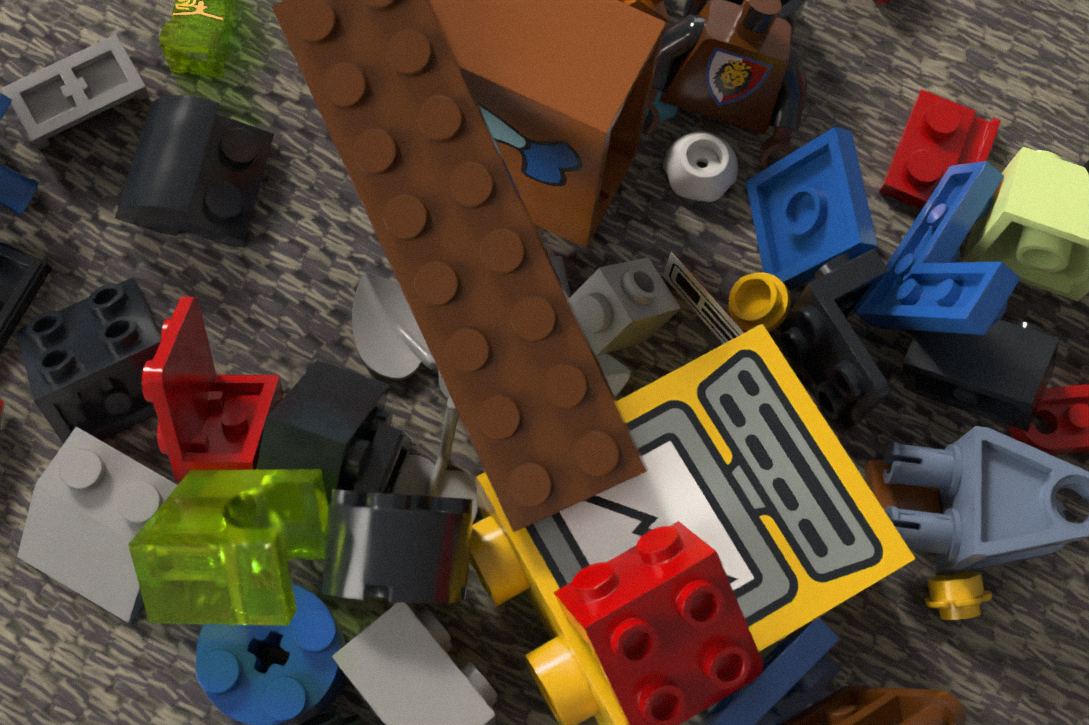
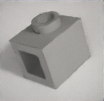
[569,257,681,356]

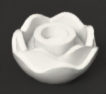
[663,131,738,202]

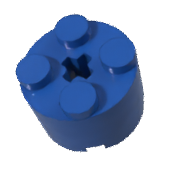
[196,580,346,725]

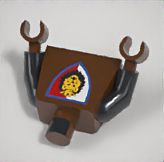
[642,0,807,170]

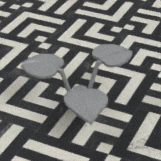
[352,272,630,525]

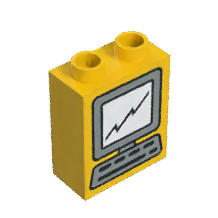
[470,324,915,725]

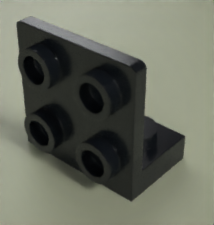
[17,278,161,444]

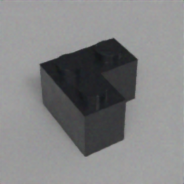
[245,360,393,557]

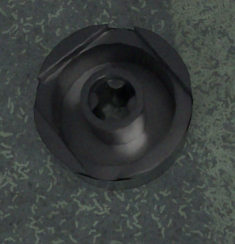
[322,490,473,603]

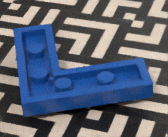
[855,161,1020,335]

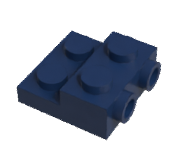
[697,617,842,725]

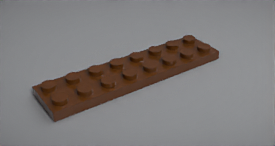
[271,0,648,532]

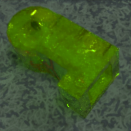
[158,0,236,78]

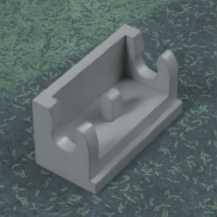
[2,34,149,150]

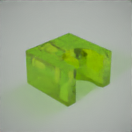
[128,469,329,625]

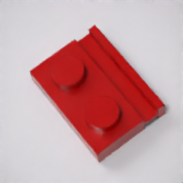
[879,89,1001,210]

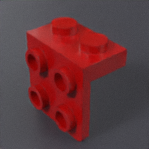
[142,297,284,483]
[553,521,763,725]

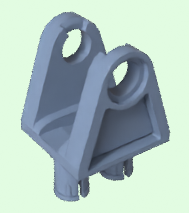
[883,426,1089,576]

